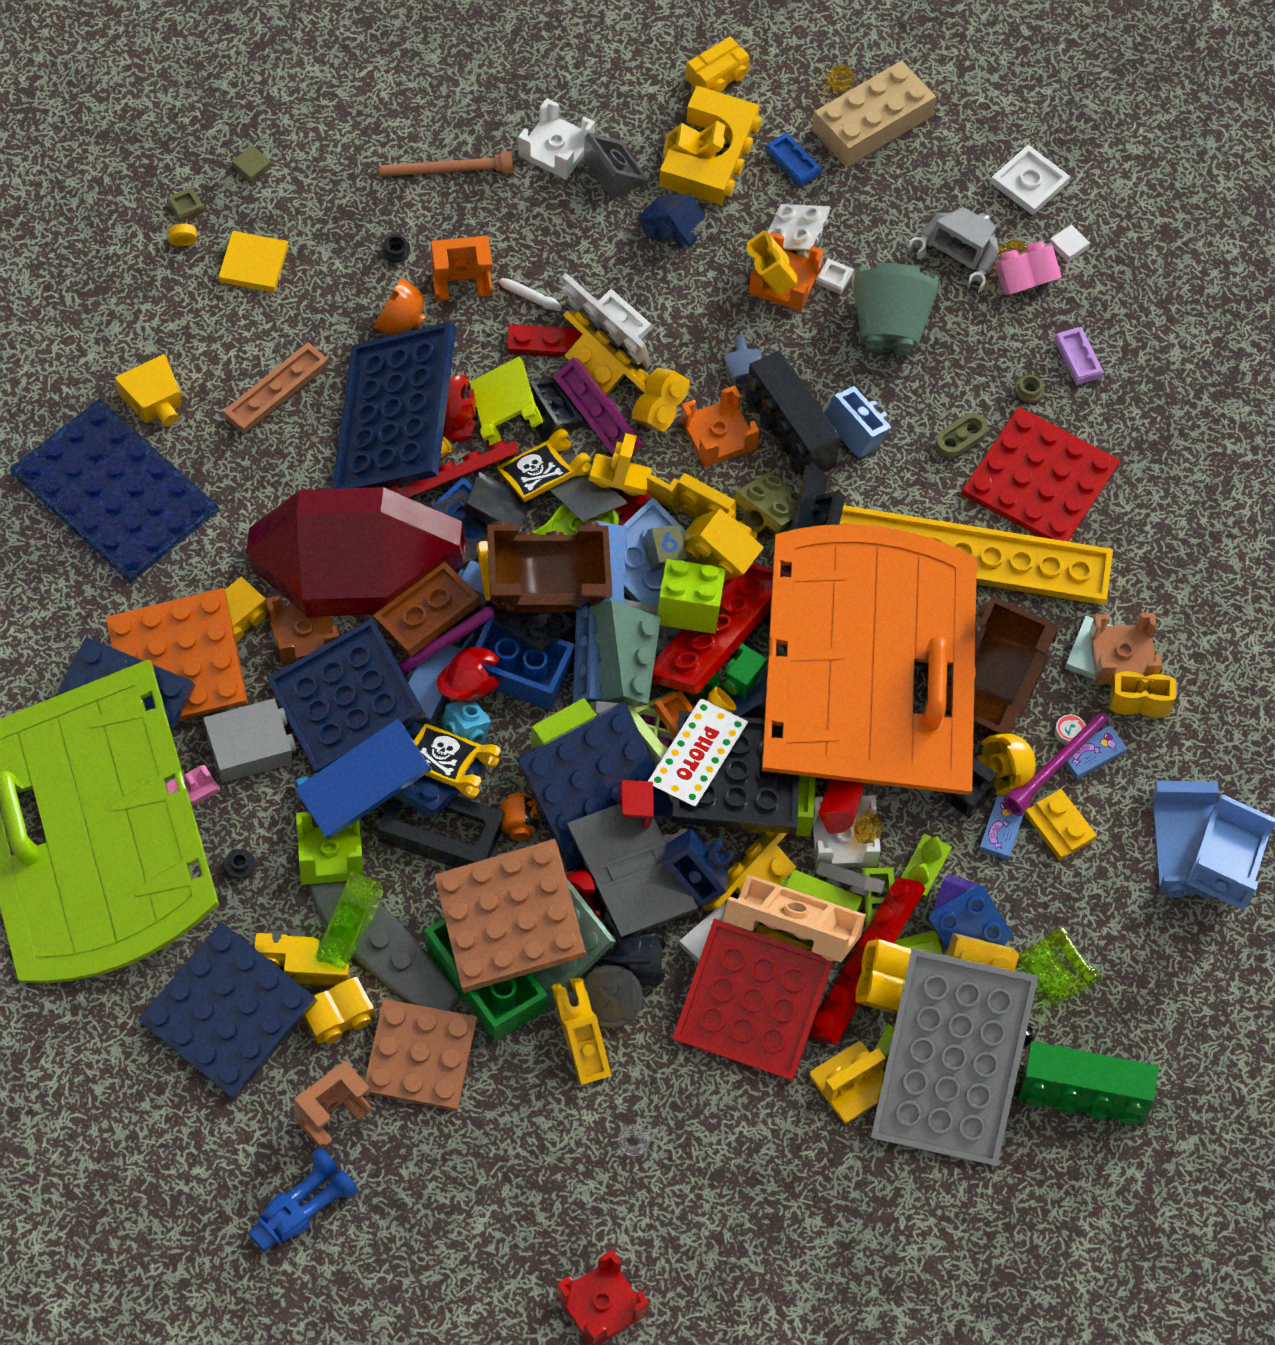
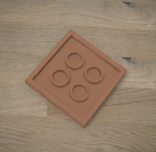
[365,999,478,1111]

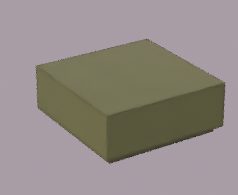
[232,145,272,183]
[166,187,205,223]

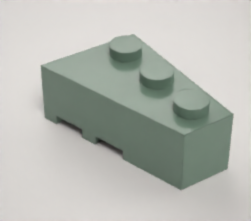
[590,600,661,708]

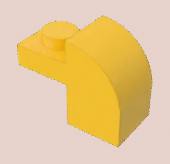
[662,121,725,159]

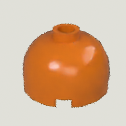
[373,277,426,336]

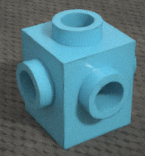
[441,701,491,744]

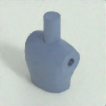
[724,336,761,388]

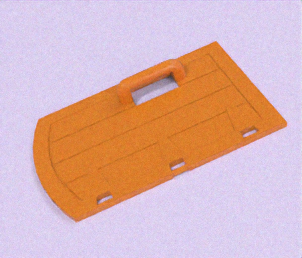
[762,524,977,795]

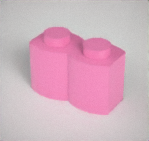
[994,241,1061,294]

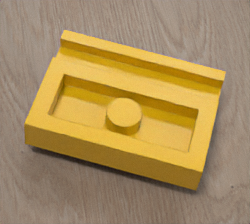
[1024,789,1097,861]

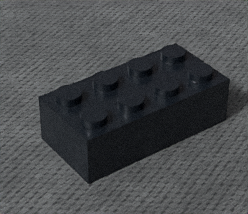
[745,350,840,477]

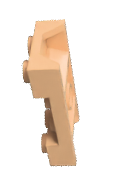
[723,875,866,962]

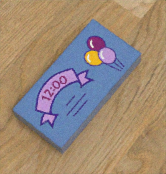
[1064,725,1128,781]
[979,795,1024,861]

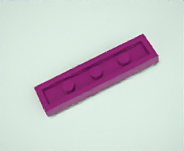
[553,357,644,458]

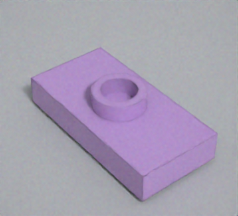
[1054,327,1104,385]

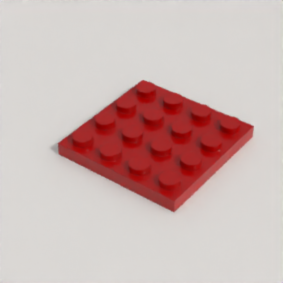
[961,407,1120,542]
[672,919,834,1081]

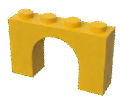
[659,86,762,205]

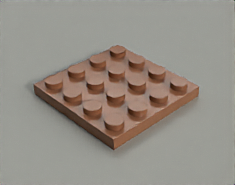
[434,839,587,993]

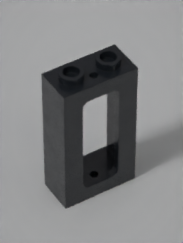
[374,796,504,868]

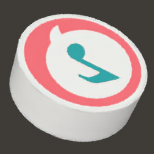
[1055,714,1086,745]

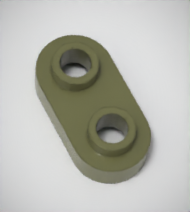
[935,413,988,458]

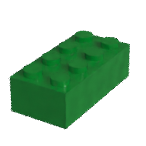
[424,918,548,1042]
[1018,1041,1159,1126]

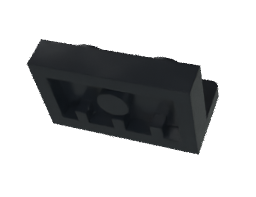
[529,378,584,442]

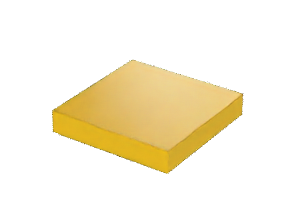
[219,231,288,293]

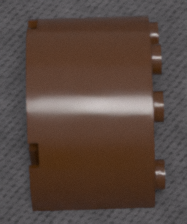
[487,521,613,614]
[946,595,1059,734]

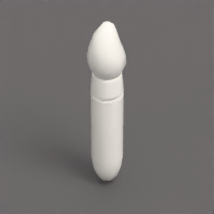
[499,278,561,311]

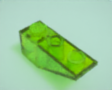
[315,871,384,970]

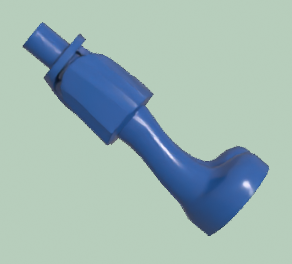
[248,1147,359,1252]

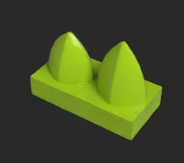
[901,834,952,900]

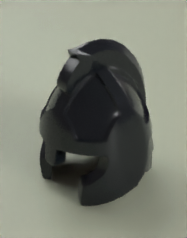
[598,934,665,986]

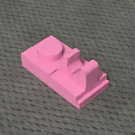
[166,765,220,806]

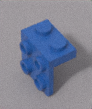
[929,884,1014,949]

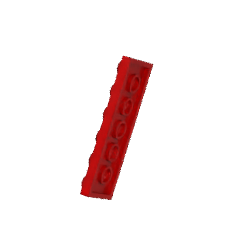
[652,563,790,695]

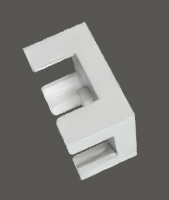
[518,98,595,180]
[812,795,881,868]

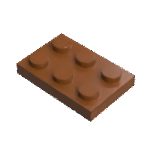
[373,561,482,657]

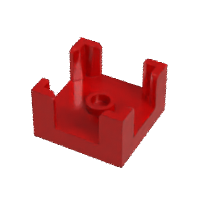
[556,1249,649,1345]

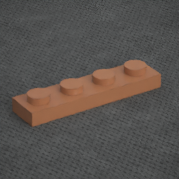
[223,342,329,435]

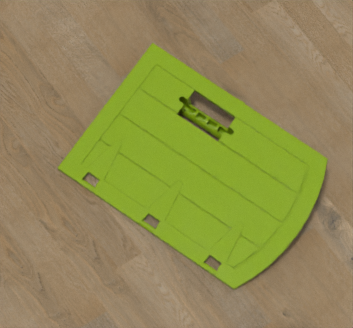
[0,659,219,983]

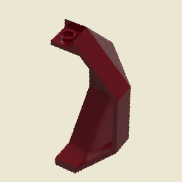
[246,487,466,617]

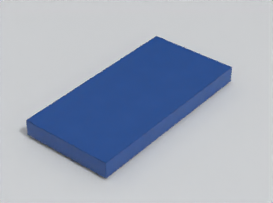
[295,719,432,840]

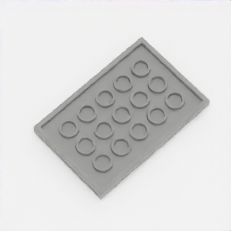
[871,948,1039,1166]

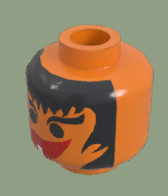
[499,793,540,841]

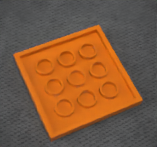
[106,588,248,721]

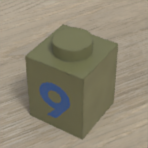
[643,525,688,574]

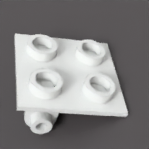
[768,204,831,258]

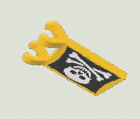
[496,429,592,502]
[414,723,501,798]

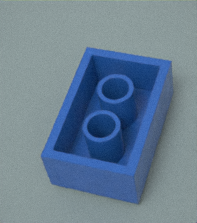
[475,615,575,711]

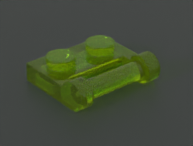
[1018,926,1101,1006]

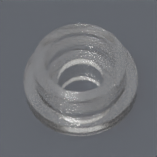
[618,1124,650,1157]

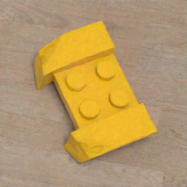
[646,473,758,540]

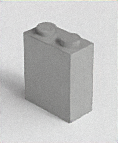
[203,698,296,783]

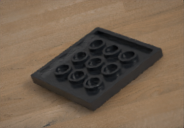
[671,711,799,834]

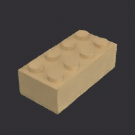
[812,60,936,167]

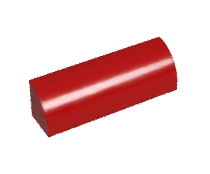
[818,779,867,834]

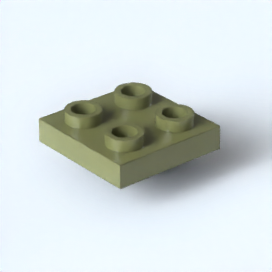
[733,472,799,534]

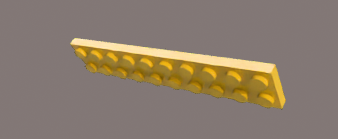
[839,505,1113,605]

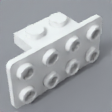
[561,273,653,368]

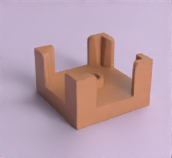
[1089,613,1162,685]
[294,1060,372,1149]

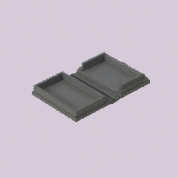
[567,805,698,940]

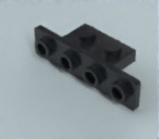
[785,463,846,571]

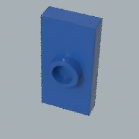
[765,132,822,188]

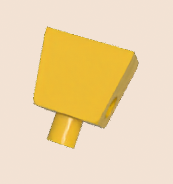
[115,354,182,427]

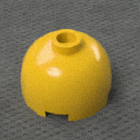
[977,734,1036,796]

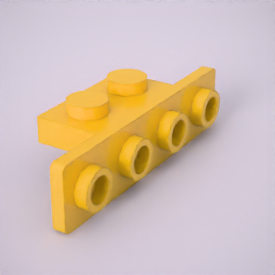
[563,310,650,395]
[703,831,796,911]

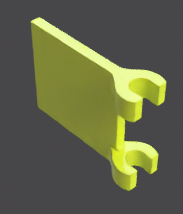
[469,356,543,445]

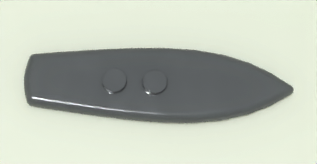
[308,881,461,1011]

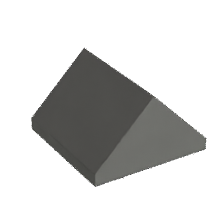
[584,133,649,199]

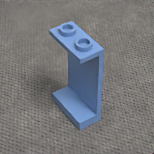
[1152,781,1219,898]

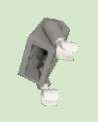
[909,208,999,293]

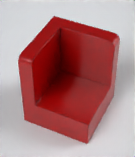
[618,780,654,828]

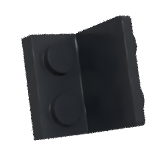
[493,609,576,653]

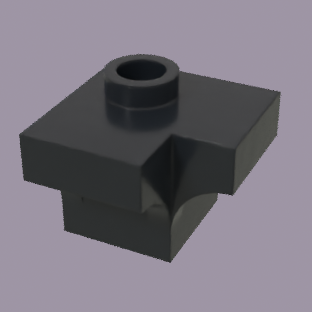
[945,757,997,819]

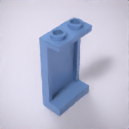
[1186,794,1275,910]

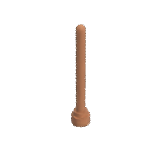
[378,151,513,177]

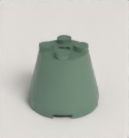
[852,263,939,356]

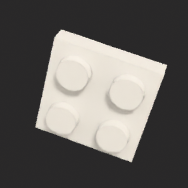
[991,145,1070,215]

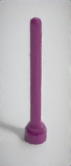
[398,607,495,674]
[1003,713,1107,816]

